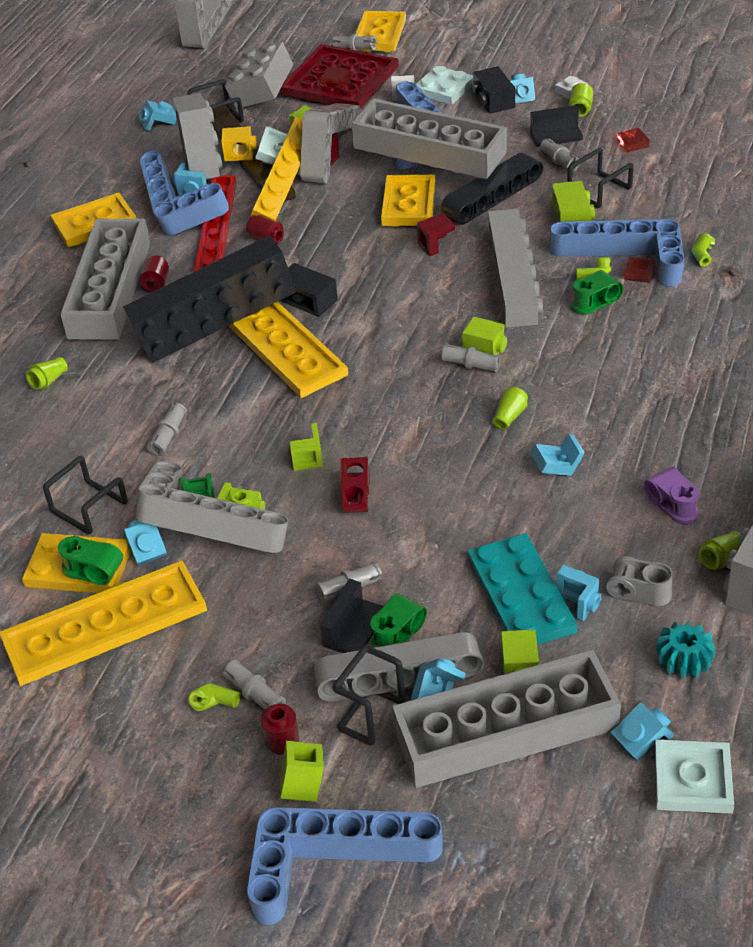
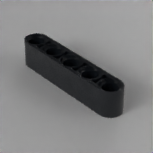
[441,152,543,224]

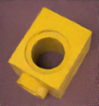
[221,126,257,162]

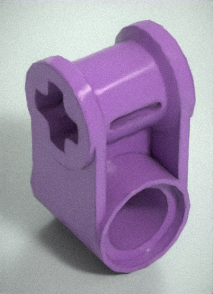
[644,467,699,524]

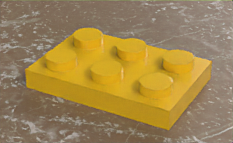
[356,11,406,53]
[381,174,436,227]
[50,192,136,248]
[22,533,131,593]

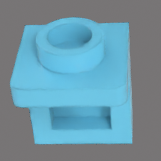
[510,74,535,103]
[139,100,177,131]
[173,163,207,196]
[530,434,584,476]
[124,520,167,566]
[557,565,601,621]
[410,659,466,701]
[611,702,675,760]

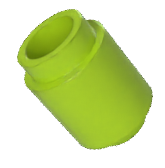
[568,83,594,117]

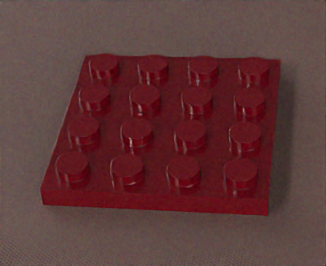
[280,44,399,108]

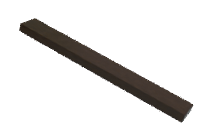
[210,106,296,202]

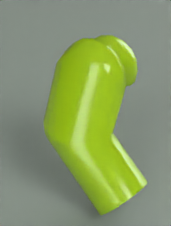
[691,233,715,267]
[576,257,612,280]
[187,683,241,711]

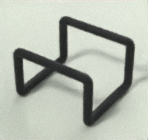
[187,79,244,122]
[567,147,634,208]
[43,456,128,534]
[332,646,405,745]

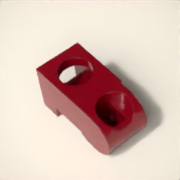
[340,457,370,513]

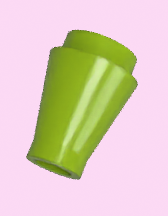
[26,357,68,390]
[492,386,528,430]
[698,531,741,570]

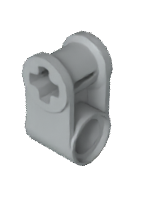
[606,556,672,606]

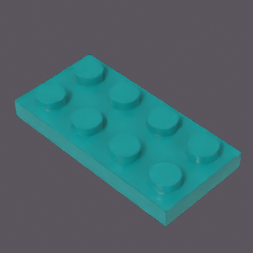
[467,533,578,645]

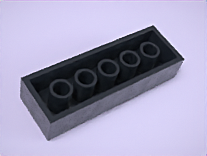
[123,235,297,363]

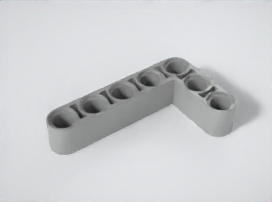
[175,0,232,48]
[300,103,361,184]
[135,461,288,553]

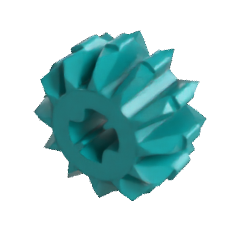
[655,620,716,679]

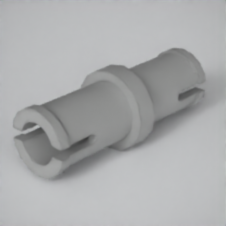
[332,34,377,51]
[540,138,580,171]
[442,343,500,373]
[147,402,187,456]
[316,561,383,603]
[223,660,286,709]

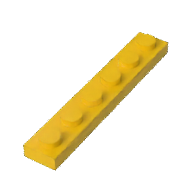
[251,117,303,221]

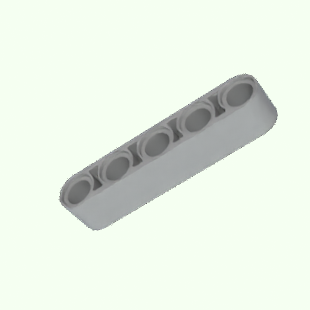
[313,632,484,702]

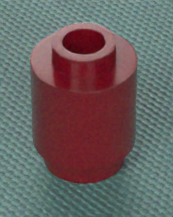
[246,215,284,244]
[139,255,169,292]
[261,704,299,755]

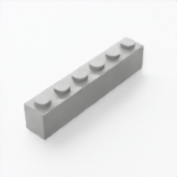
[488,209,543,328]

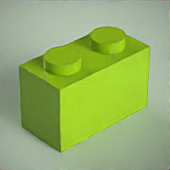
[552,181,595,222]

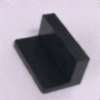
[530,105,583,147]
[320,578,384,653]

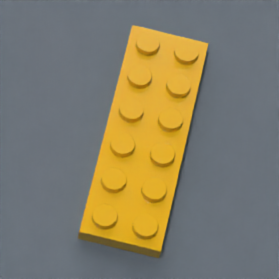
[229,301,348,398]
[0,560,207,686]

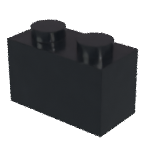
[471,66,515,114]
[279,263,338,317]

